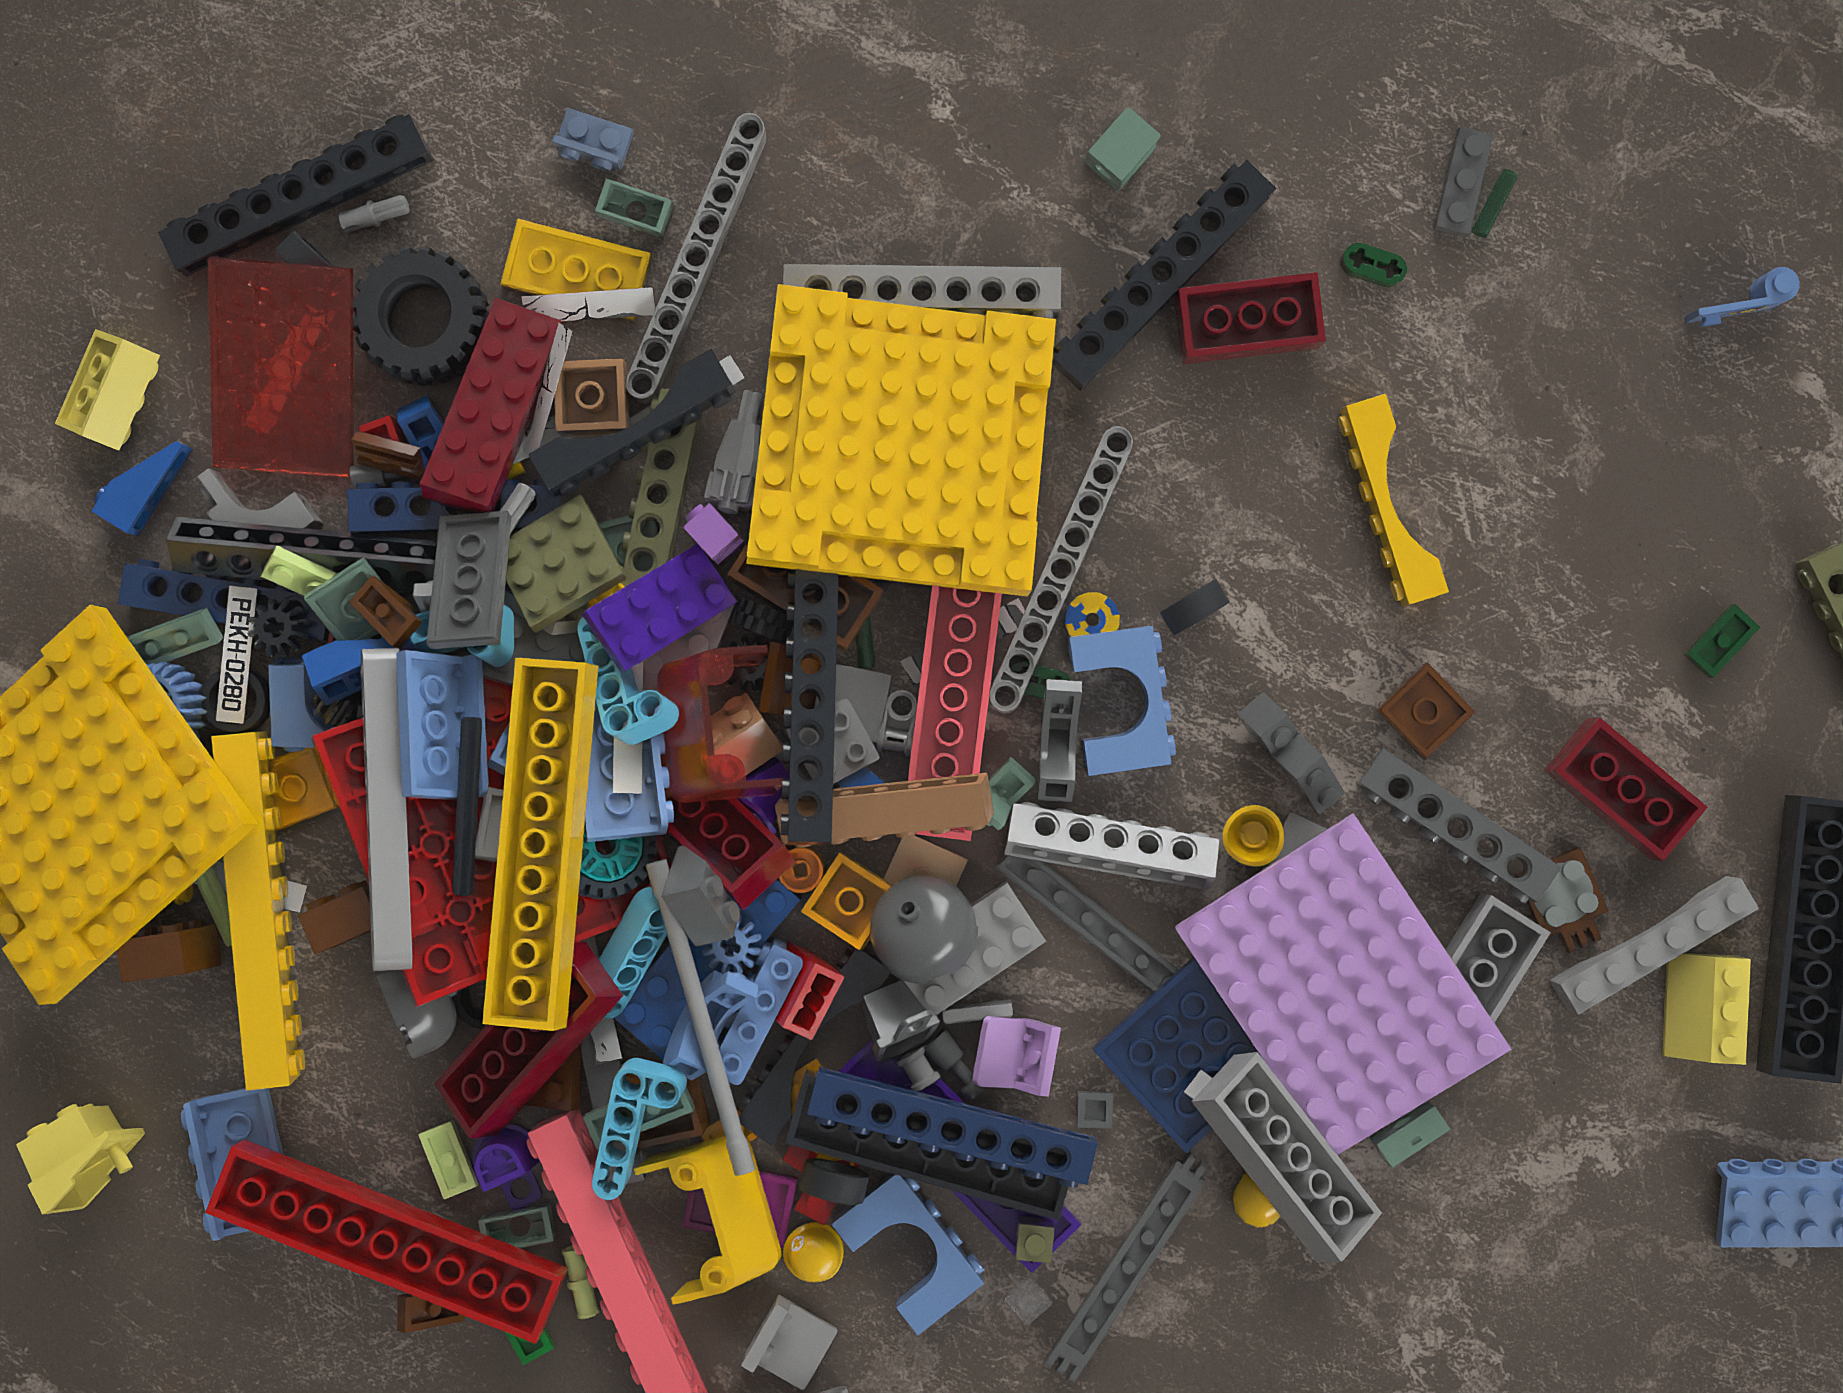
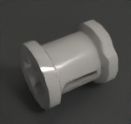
[896,1046,940,1092]

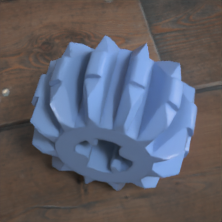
[702,915,762,974]

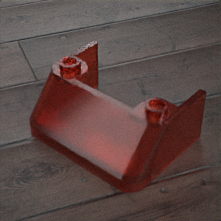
[657,645,783,803]

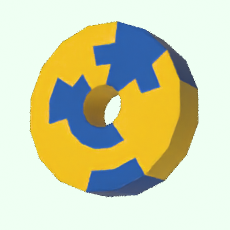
[1064,592,1120,637]

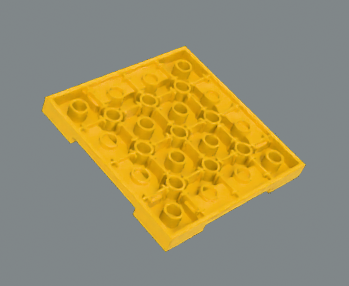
[746,284,1056,597]
[0,605,259,1005]

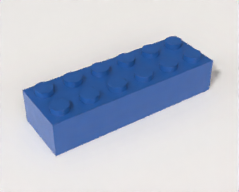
[614,878,802,1060]

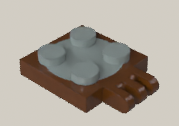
[1514,847,1609,953]

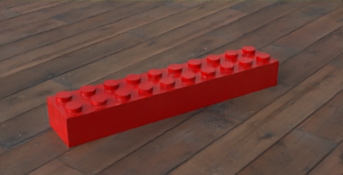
[205,1139,569,1344]

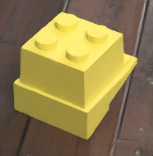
[16,1104,145,1215]

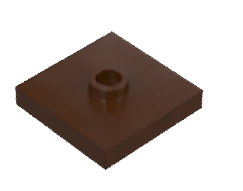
[759,642,820,716]
[1376,662,1475,760]

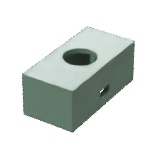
[595,178,674,239]
[1370,1101,1450,1168]
[478,1202,557,1248]

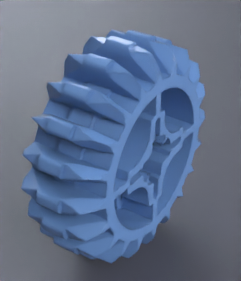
[147,662,208,738]

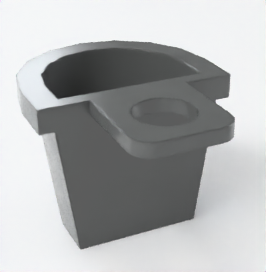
[859,980,940,1062]

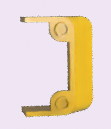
[634,1136,781,1305]

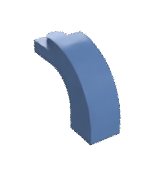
[663,970,759,1080]

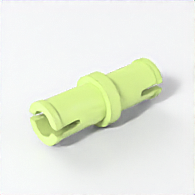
[562,1245,600,1319]

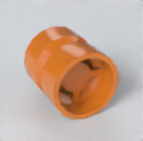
[779,846,825,893]

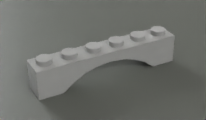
[1549,876,1759,1015]

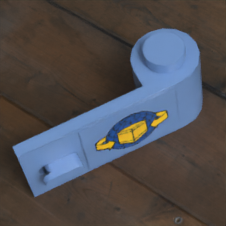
[1685,267,1800,327]

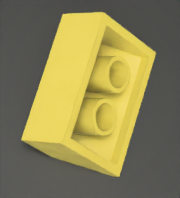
[55,329,160,451]
[1662,953,1751,1065]

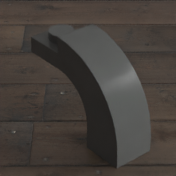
[1037,679,1082,802]

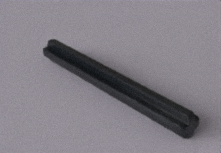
[452,717,482,896]

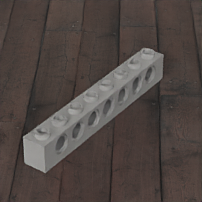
[783,264,1061,319]

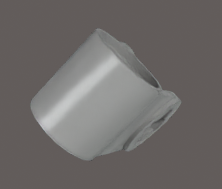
[876,690,917,758]

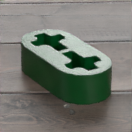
[1340,243,1407,288]
[1010,662,1071,699]

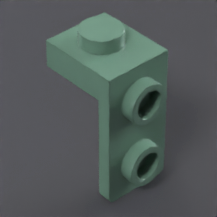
[988,757,1036,830]

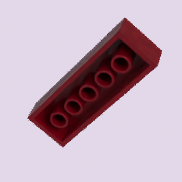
[420,298,562,514]
[435,942,623,1139]

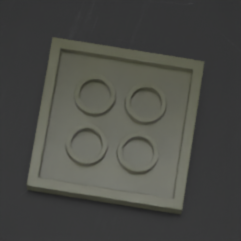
[506,494,627,633]

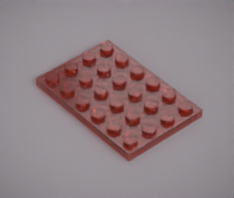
[208,257,354,478]

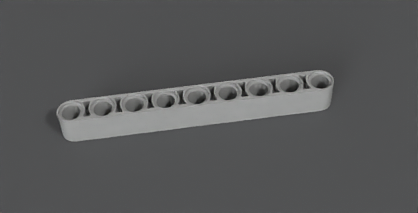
[626,113,767,404]
[989,426,1133,714]
[361,648,412,971]

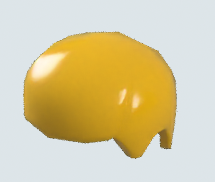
[1233,1173,1281,1228]

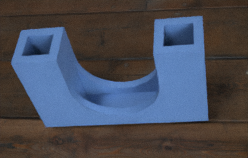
[1067,626,1176,776]
[268,657,334,752]
[832,1173,985,1335]

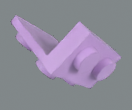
[972,1016,1061,1097]

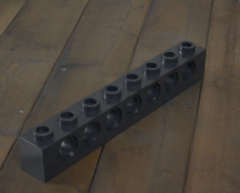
[158,114,434,277]
[1052,159,1276,391]
[166,517,437,593]
[781,569,838,846]

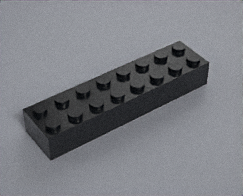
[1756,795,1843,1084]
[785,1069,1068,1221]

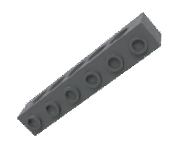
[1357,748,1562,904]

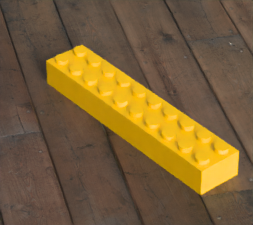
[483,658,598,1031]
[211,732,305,1091]

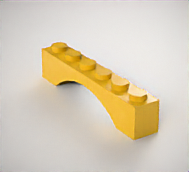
[1338,394,1449,607]

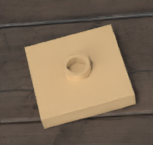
[884,835,968,886]

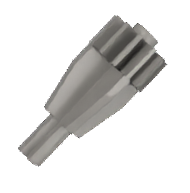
[704,390,762,514]

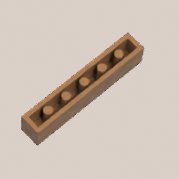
[775,773,994,848]

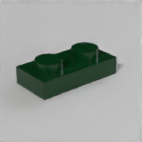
[1684,604,1761,678]

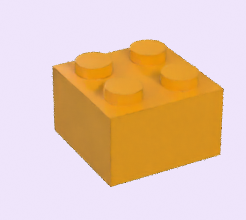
[801,853,892,950]

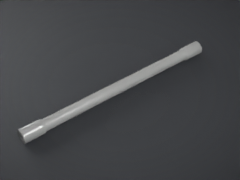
[646,859,755,1176]

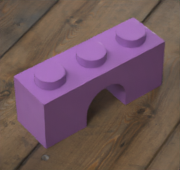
[683,503,746,567]

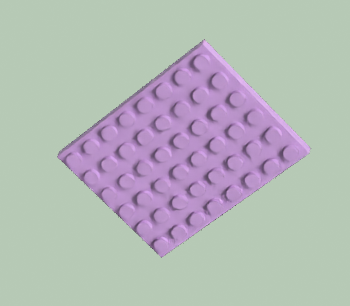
[1175,813,1512,1155]

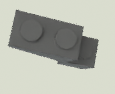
[1237,692,1345,815]

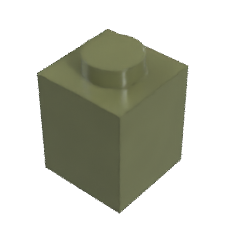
[1014,1216,1055,1263]

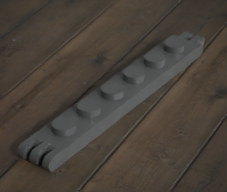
[1043,1152,1208,1384]

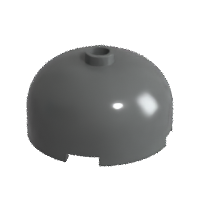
[870,875,978,984]
[377,970,458,1059]

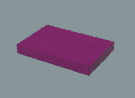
[681,1169,798,1248]

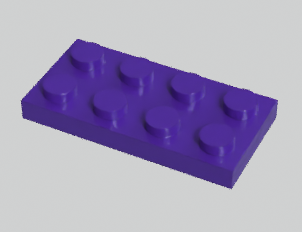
[582,544,737,674]

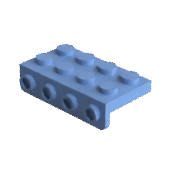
[396,650,488,800]
[585,690,674,842]
[717,936,803,1085]
[181,1088,283,1241]
[1716,1159,1843,1247]

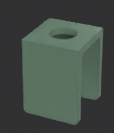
[1085,107,1161,192]

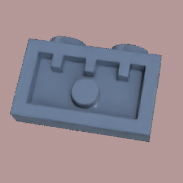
[552,108,634,172]

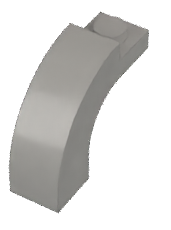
[197,468,324,530]

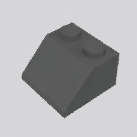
[661,846,740,946]

